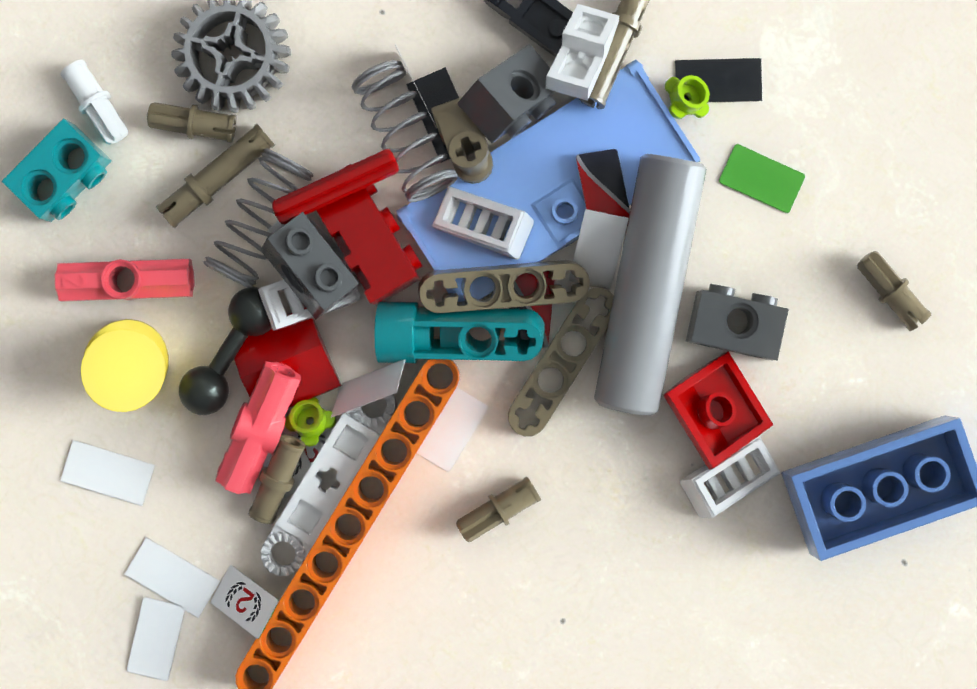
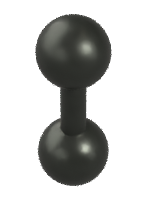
[179,287,272,415]

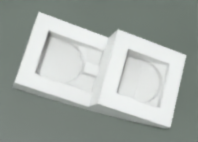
[546,4,619,101]

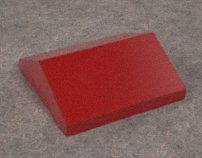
[234,307,342,409]
[663,351,773,470]

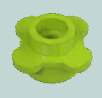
[665,75,710,119]
[285,397,336,447]

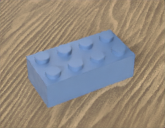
[781,415,977,561]

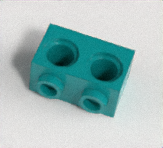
[1,118,112,222]

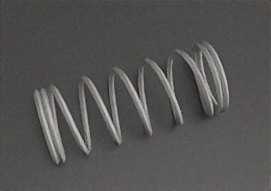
[351,60,458,202]
[203,148,313,288]

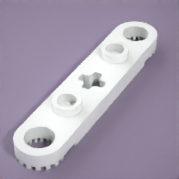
[261,394,396,576]

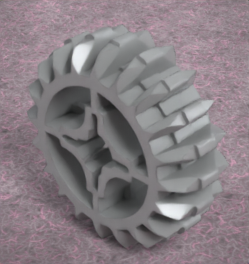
[171,0,291,113]

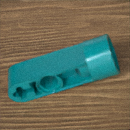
[375,301,545,363]

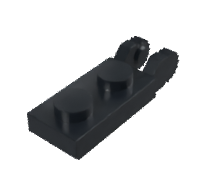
[484,0,573,57]

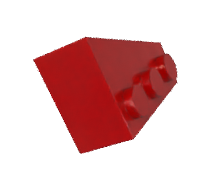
[316,164,423,306]

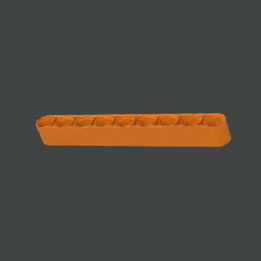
[235,359,460,689]

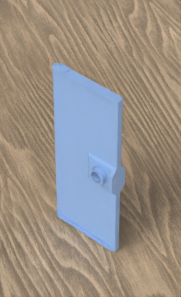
[396,59,700,302]

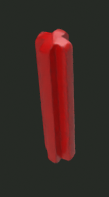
[272,149,399,225]

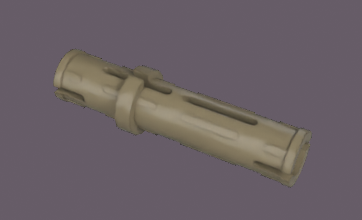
[579,0,650,109]
[156,123,275,228]

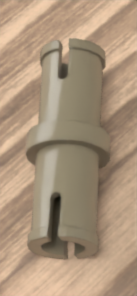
[248,434,306,524]

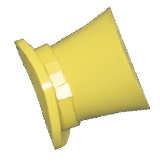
[81,319,169,412]

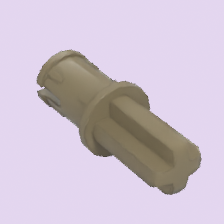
[147,102,237,143]
[857,251,931,331]
[456,476,541,542]

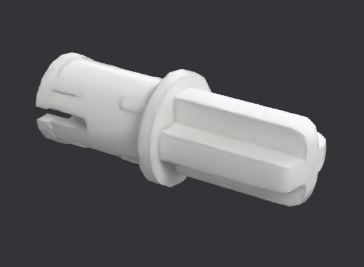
[60,60,128,145]

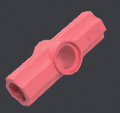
[55,259,195,302]
[215,361,301,494]

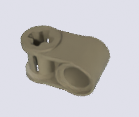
[431,97,493,184]

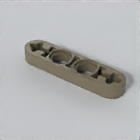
[418,260,590,313]
[508,287,614,437]

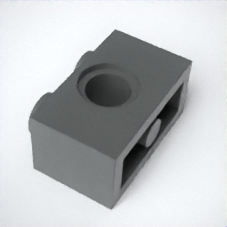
[457,44,557,143]
[261,212,359,320]
[686,284,789,361]

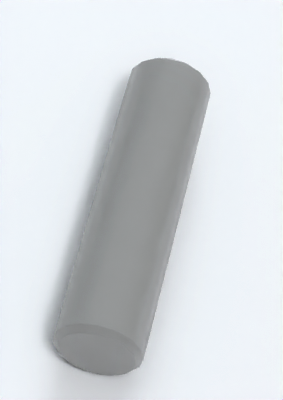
[594,154,707,415]

